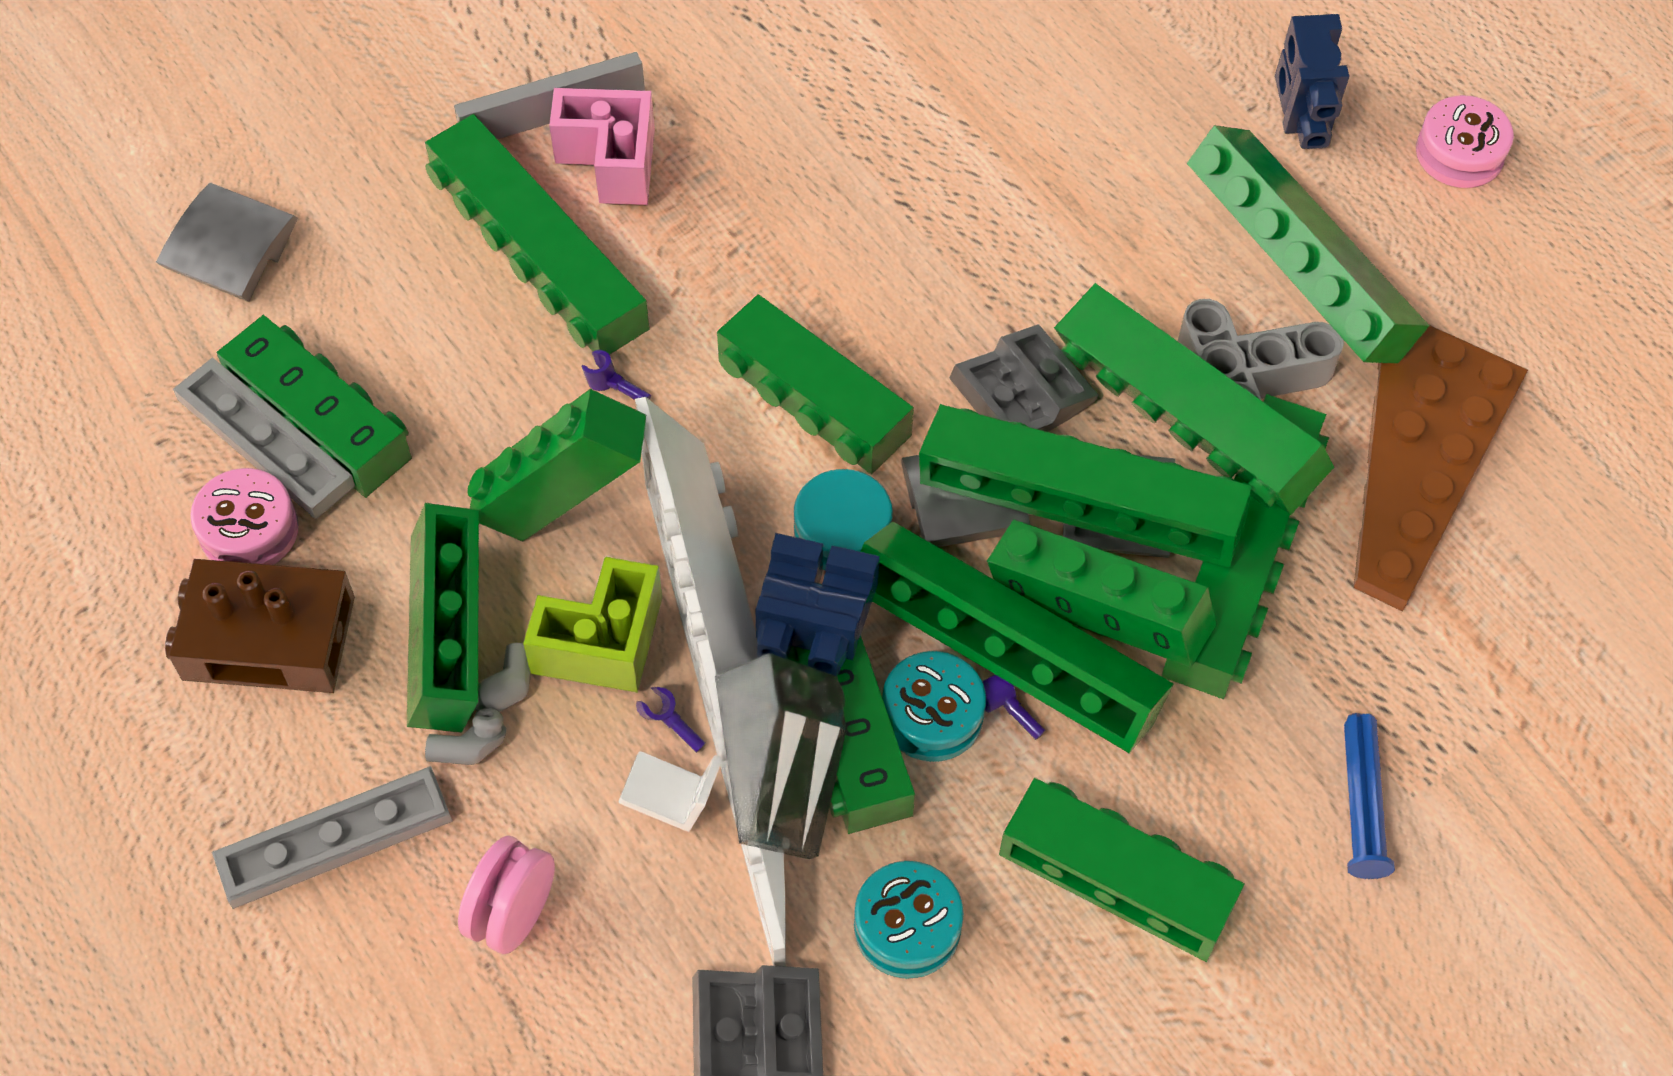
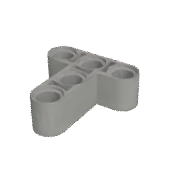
[1178,299,1344,400]

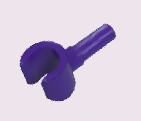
[581,350,651,400]
[982,675,1046,740]
[636,687,706,753]

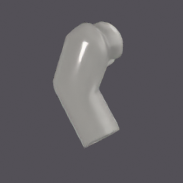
[475,643,530,712]
[425,708,506,765]

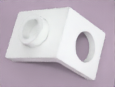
[619,751,723,832]

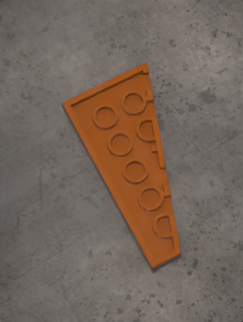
[1353,325,1528,612]

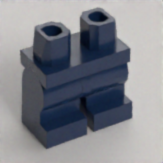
[1275,14,1350,149]
[755,533,880,678]

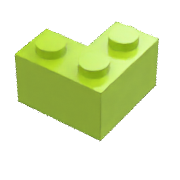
[523,557,662,693]

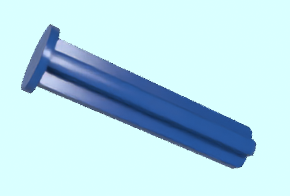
[1344,713,1395,879]

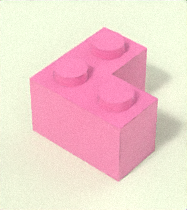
[549,88,655,205]

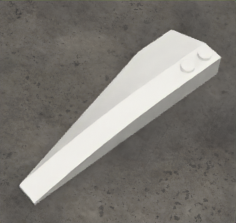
[635,397,786,967]

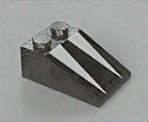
[715,653,847,859]

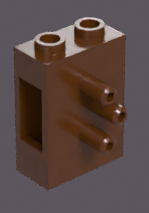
[165,559,355,693]

